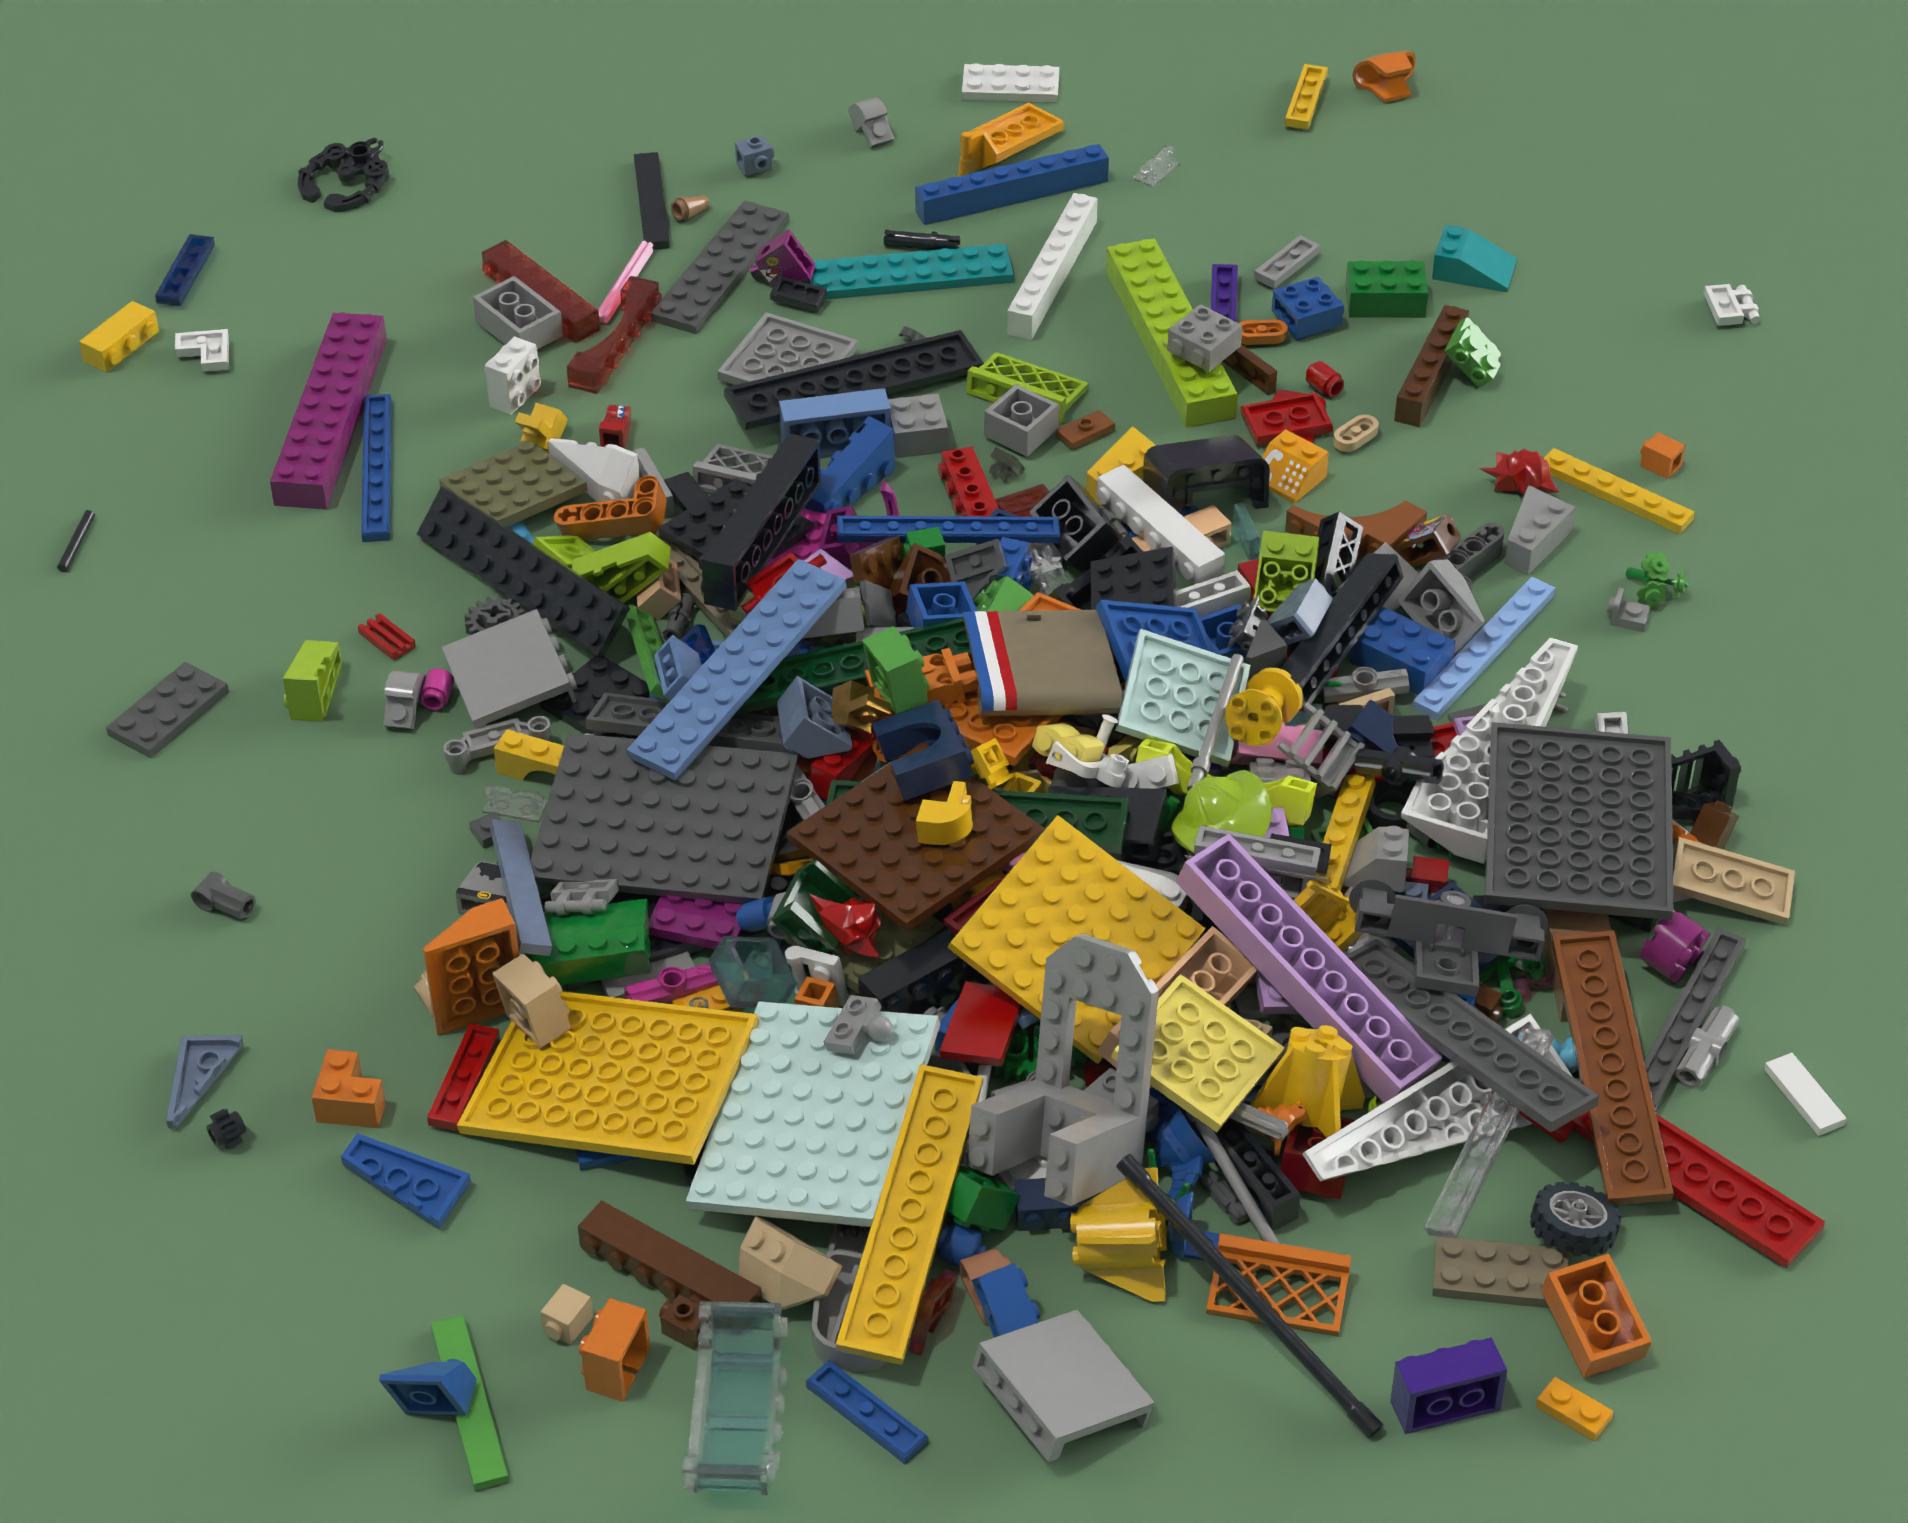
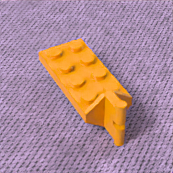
[958,102,1065,177]

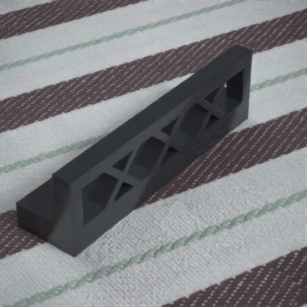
[1315,512,1363,598]

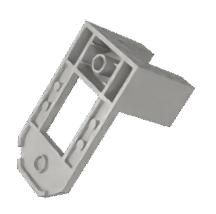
[967,933,1159,1206]

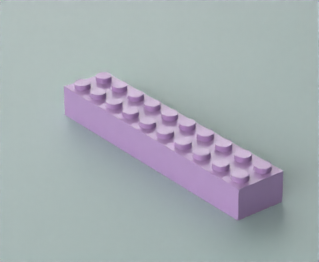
[1176,833,1443,1103]

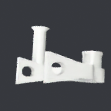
[1046,715,1129,788]

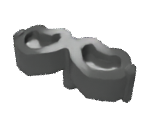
[898,326,927,342]

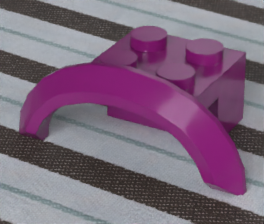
[818,481,899,569]

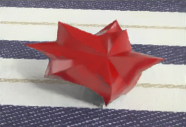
[1478,448,1560,495]
[809,893,881,958]

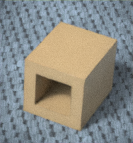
[540,1284,593,1345]

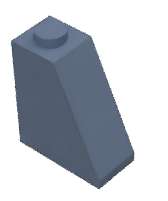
[1267,578,1333,645]

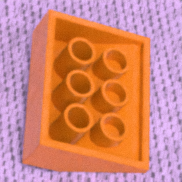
[423,898,519,1036]

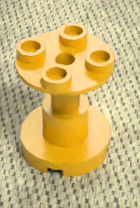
[1225,668,1303,746]

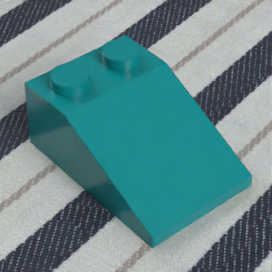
[1432,225,1517,292]

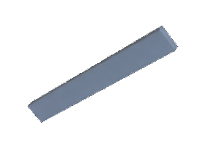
[490,819,552,956]

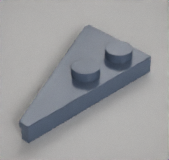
[166,1035,244,1129]

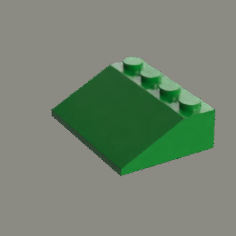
[521,899,651,985]

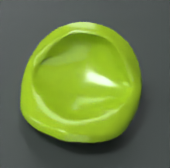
[1172,770,1272,853]

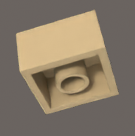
[492,954,571,1048]

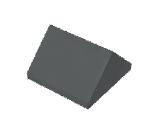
[1246,620,1287,683]

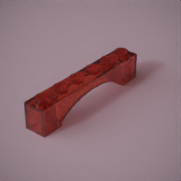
[566,276,662,394]

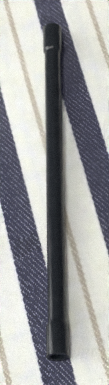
[1116,1154,1384,1438]

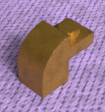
[831,680,891,734]

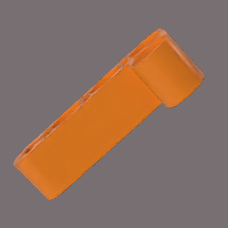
[554,475,667,540]

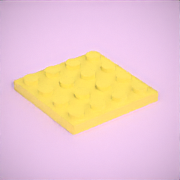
[1111,974,1285,1132]

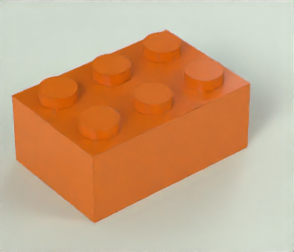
[1541,1254,1652,1378]

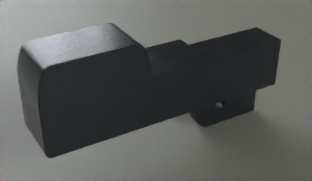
[1320,705,1435,758]

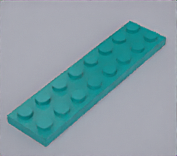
[808,244,1014,300]

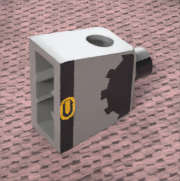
[455,861,509,915]

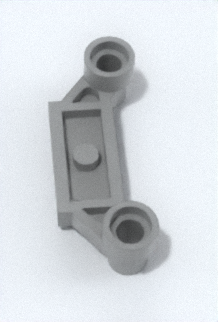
[443,716,551,774]

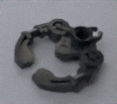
[298,137,390,212]

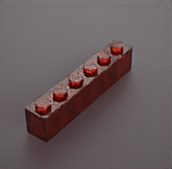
[481,240,600,343]

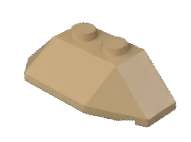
[739,1216,843,1310]

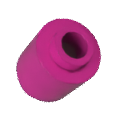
[420,668,454,711]

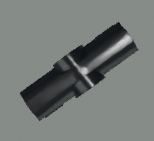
[1354,747,1444,786]

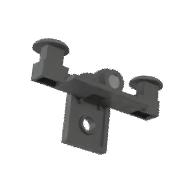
[1349,879,1548,997]

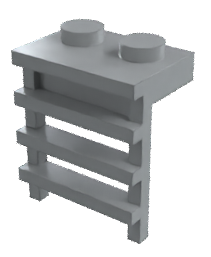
[1277,702,1365,800]

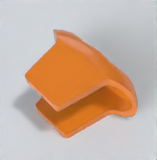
[1352,51,1416,102]

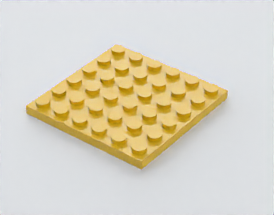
[947,815,1206,1064]

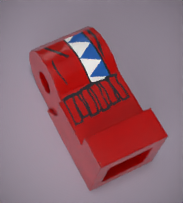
[599,405,631,449]

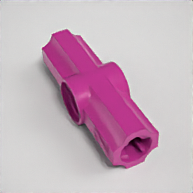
[624,962,720,1004]

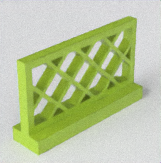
[966,352,1089,424]

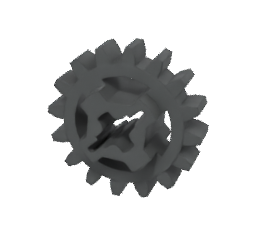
[464,596,525,635]

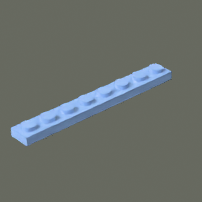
[1412,577,1556,721]

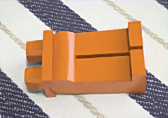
[865,648,978,720]

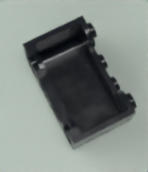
[1143,435,1270,513]

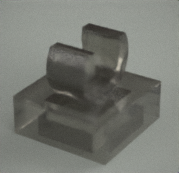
[989,447,1025,483]

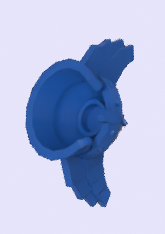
[1145,1106,1217,1202]

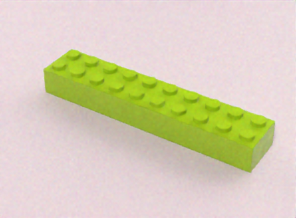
[1106,238,1238,428]

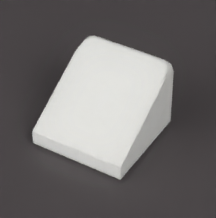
[1594,712,1628,734]

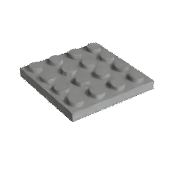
[717,312,858,385]

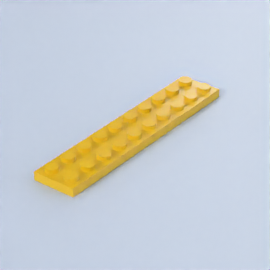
[836,1064,983,1365]

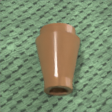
[671,195,709,221]

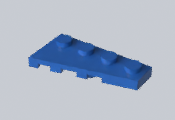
[341,1133,471,1229]

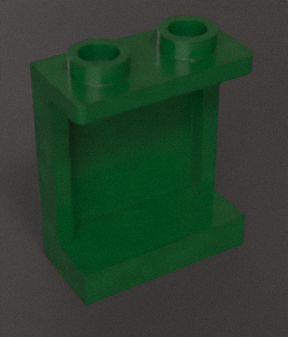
[771,860,859,953]

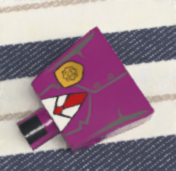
[750,229,816,287]

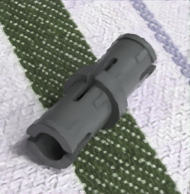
[663,593,695,641]

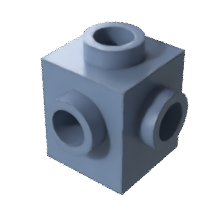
[735,135,774,176]

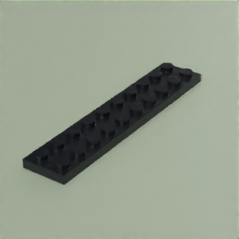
[724,330,984,430]
[416,486,630,658]

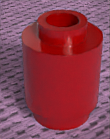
[1305,361,1344,397]

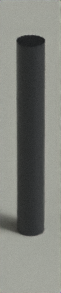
[57,510,95,572]

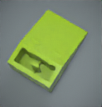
[1254,530,1319,613]

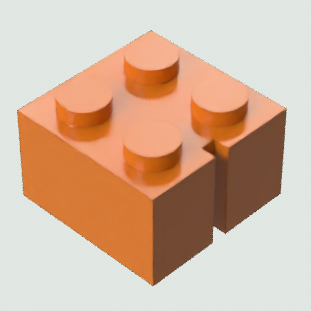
[579,1298,651,1402]

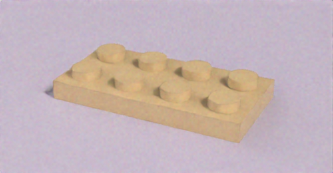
[1673,837,1795,925]

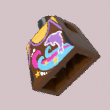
[1394,514,1461,568]

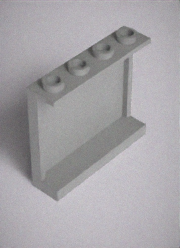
[442,609,578,729]
[972,1310,1155,1462]

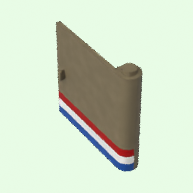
[963,610,1125,717]

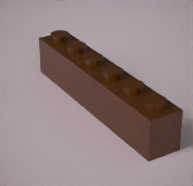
[1394,305,1469,428]
[577,1200,763,1335]

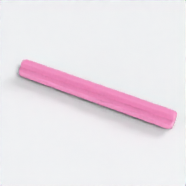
[595,241,653,324]

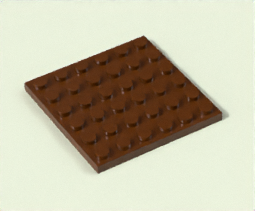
[787,742,1045,932]

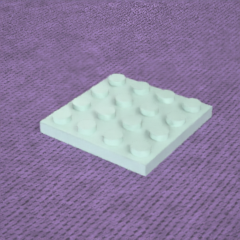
[1115,629,1250,767]

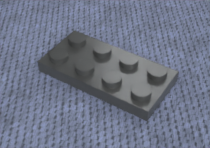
[106,662,229,758]

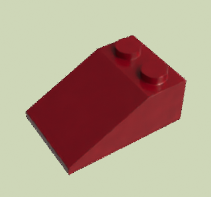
[1280,1117,1356,1200]

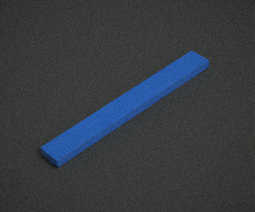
[361,394,392,542]
[837,516,1060,544]

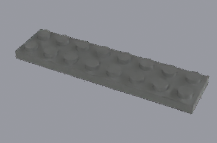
[650,200,789,334]
[586,693,806,758]

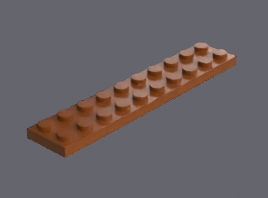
[1552,930,1674,1205]

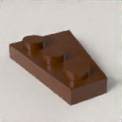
[849,536,904,589]

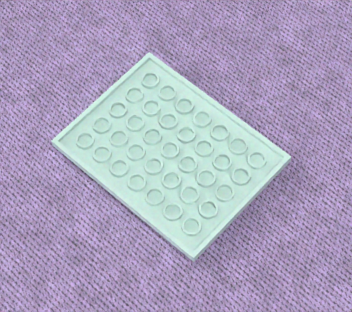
[686,1002,940,1227]

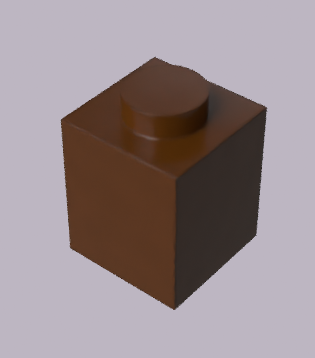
[1690,800,1739,848]

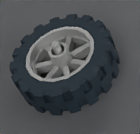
[1530,1182,1621,1257]

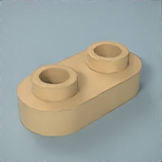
[1333,415,1379,453]

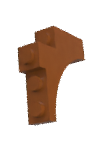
[1285,500,1427,565]

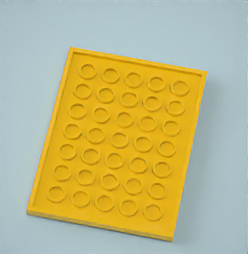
[457,991,759,1165]

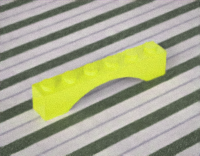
[1136,738,1317,826]

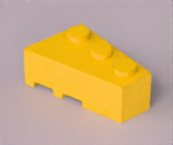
[1086,426,1156,506]

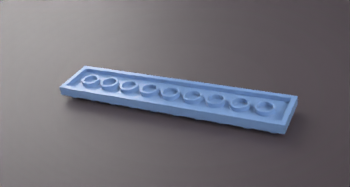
[627,559,847,781]

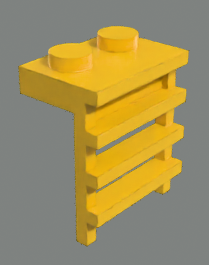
[1293,879,1364,952]

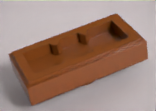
[1056,410,1115,450]

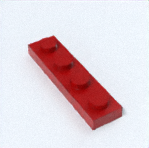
[427,1023,500,1131]

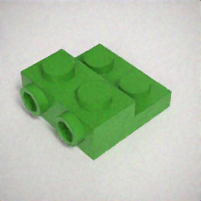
[1444,317,1501,388]

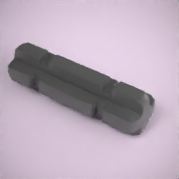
[1201,1171,1249,1224]

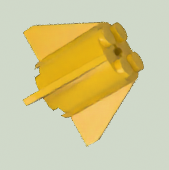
[1250,1025,1365,1138]
[1070,1167,1168,1302]

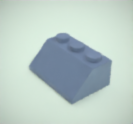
[777,676,853,759]

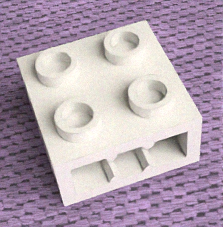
[484,336,541,415]

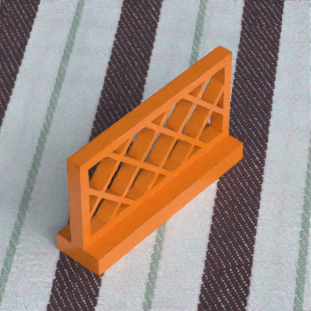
[1206,1233,1351,1336]

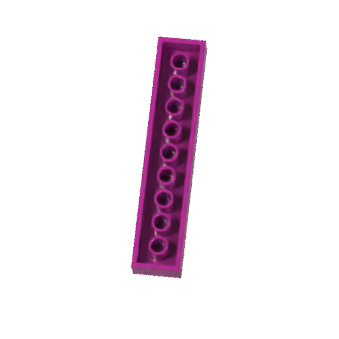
[270,312,387,510]

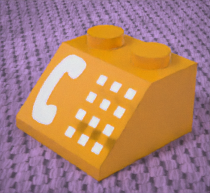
[1262,429,1329,504]

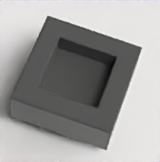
[469,811,502,849]

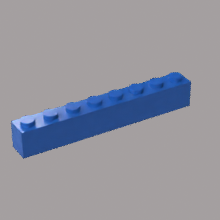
[915,144,1109,225]

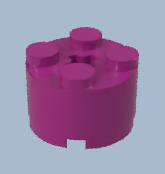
[1639,910,1711,984]

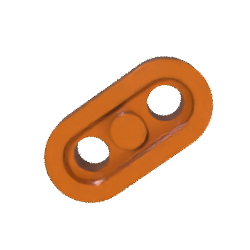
[1239,319,1288,346]

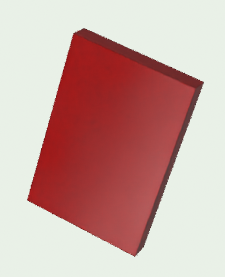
[1240,392,1333,446]
[939,982,1023,1066]

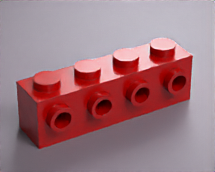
[938,446,998,517]

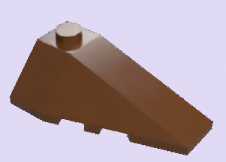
[890,543,975,610]

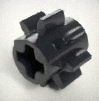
[206,1109,247,1149]

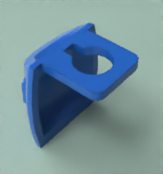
[1168,1191,1220,1261]

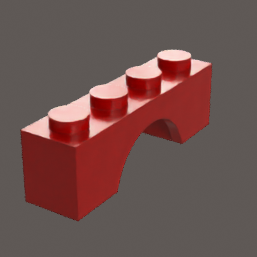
[810,719,879,800]

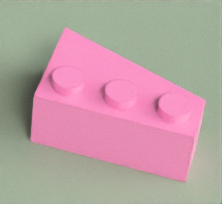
[1221,722,1323,770]

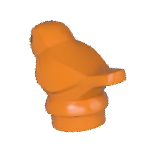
[1254,1100,1307,1155]

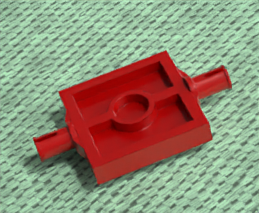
[741,552,827,615]

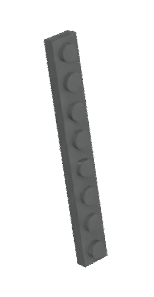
[1644,928,1746,1112]

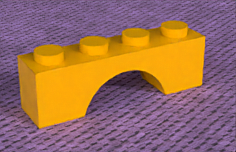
[494,729,564,781]

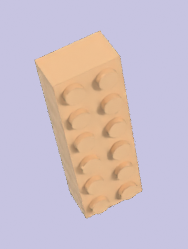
[1097,926,1258,1088]

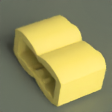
[1032,723,1104,763]

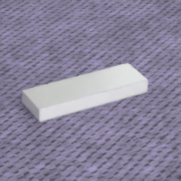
[1764,1053,1847,1136]

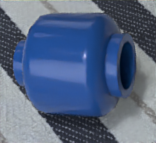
[936,1222,986,1268]

